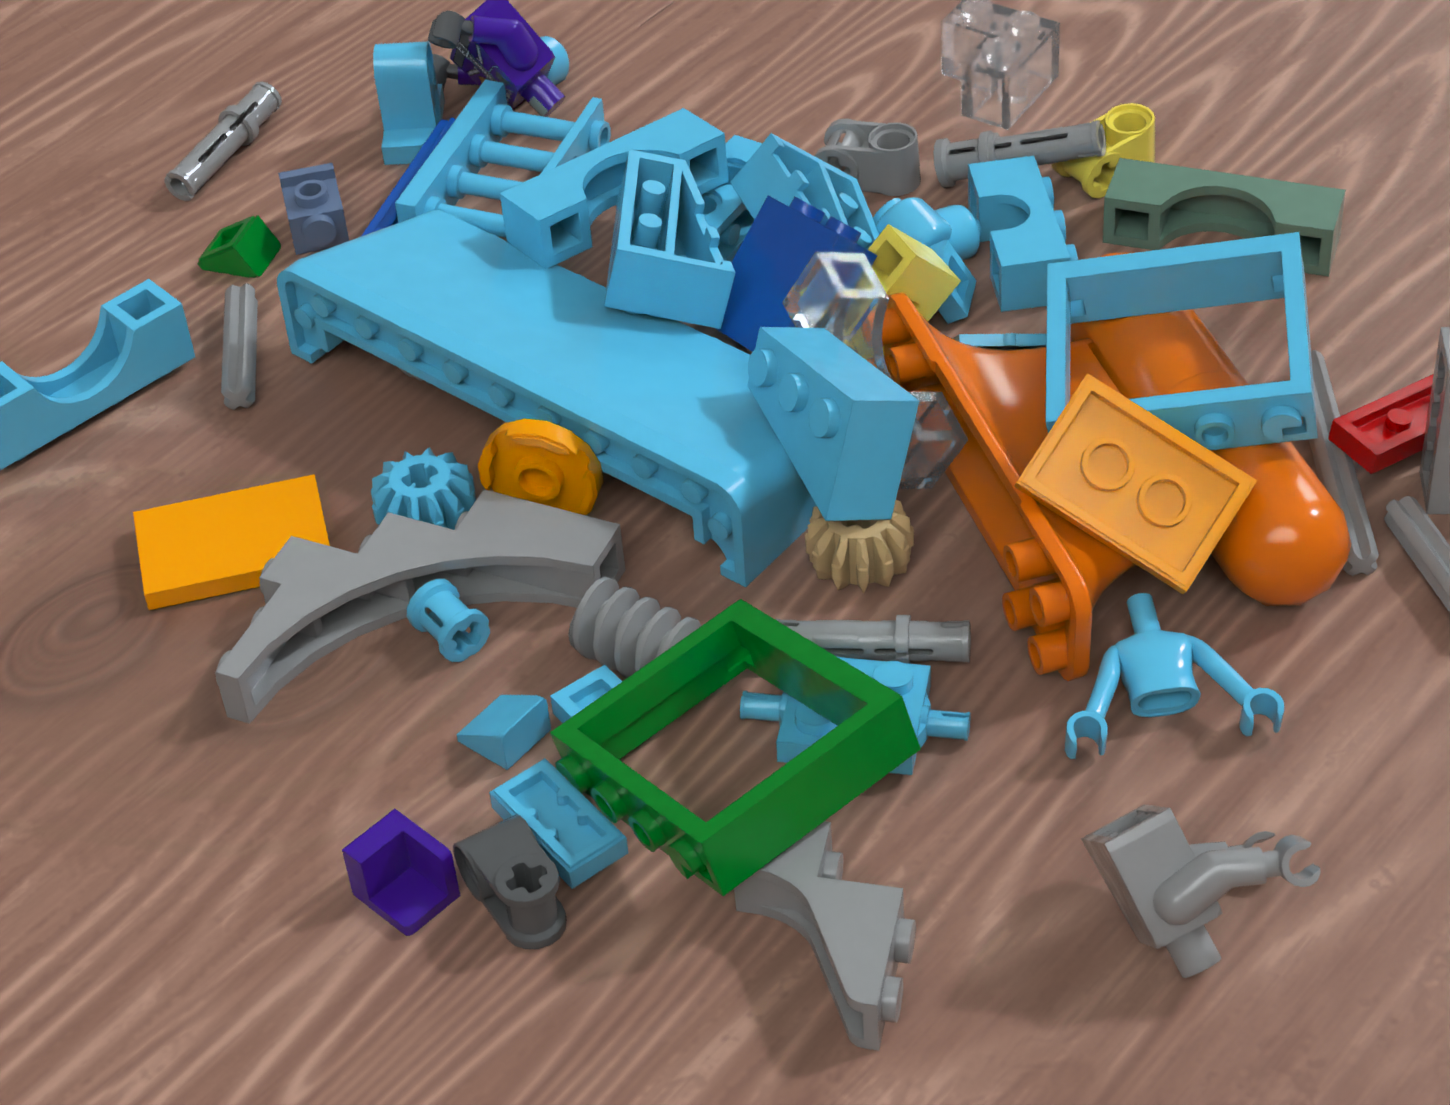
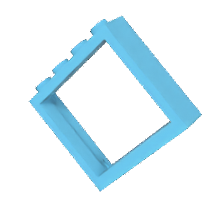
[1046,232,1318,450]

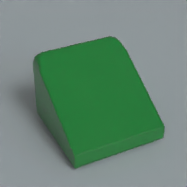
[197,215,281,278]

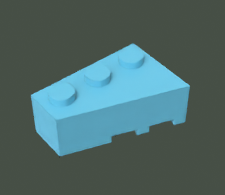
[730,133,879,250]
[604,149,736,329]
[748,327,919,521]

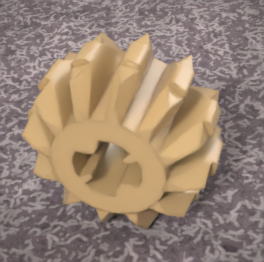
[805,500,914,593]

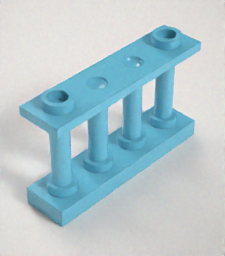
[395,80,611,238]

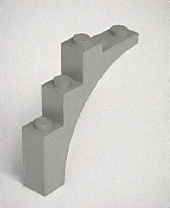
[215,489,626,724]

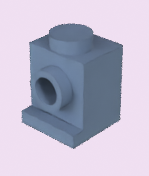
[278,163,349,255]

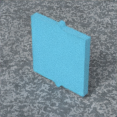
[953,333,1047,350]

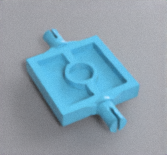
[740,657,971,775]

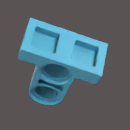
[373,41,445,165]

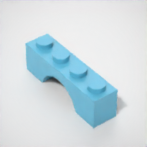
[500,108,729,269]
[0,279,195,470]

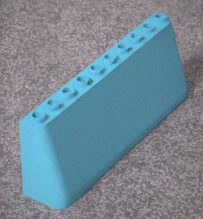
[277,210,817,587]

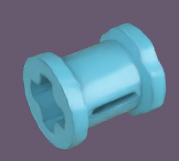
[406,579,490,662]

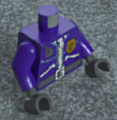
[428,0,566,117]

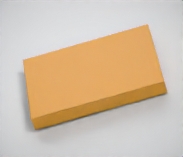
[1014,373,1257,594]
[133,474,330,610]

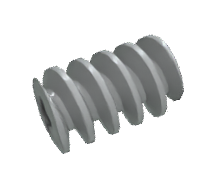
[568,576,701,678]

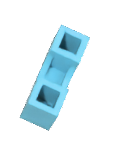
[968,156,1078,312]

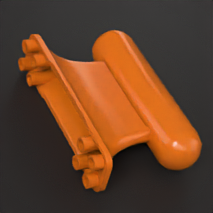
[865,252,1351,681]

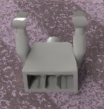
[1081,805,1321,978]

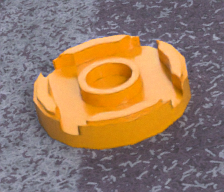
[478,418,603,515]

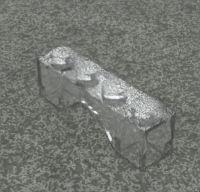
[782,252,968,490]

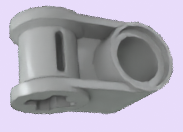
[814,118,921,196]

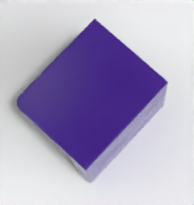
[342,809,461,936]

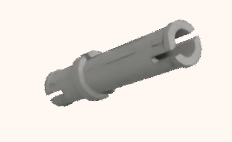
[164,81,282,201]
[775,615,971,664]

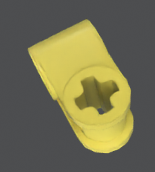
[1051,103,1155,199]

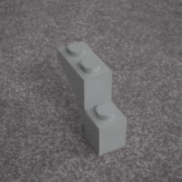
[734,821,916,1051]

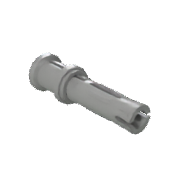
[933,120,1106,188]

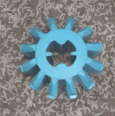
[371,447,476,530]

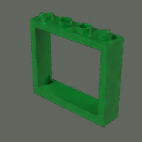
[550,599,921,896]

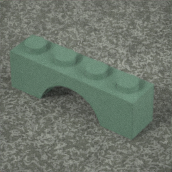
[1103,158,1346,277]

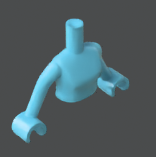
[1065,593,1284,759]

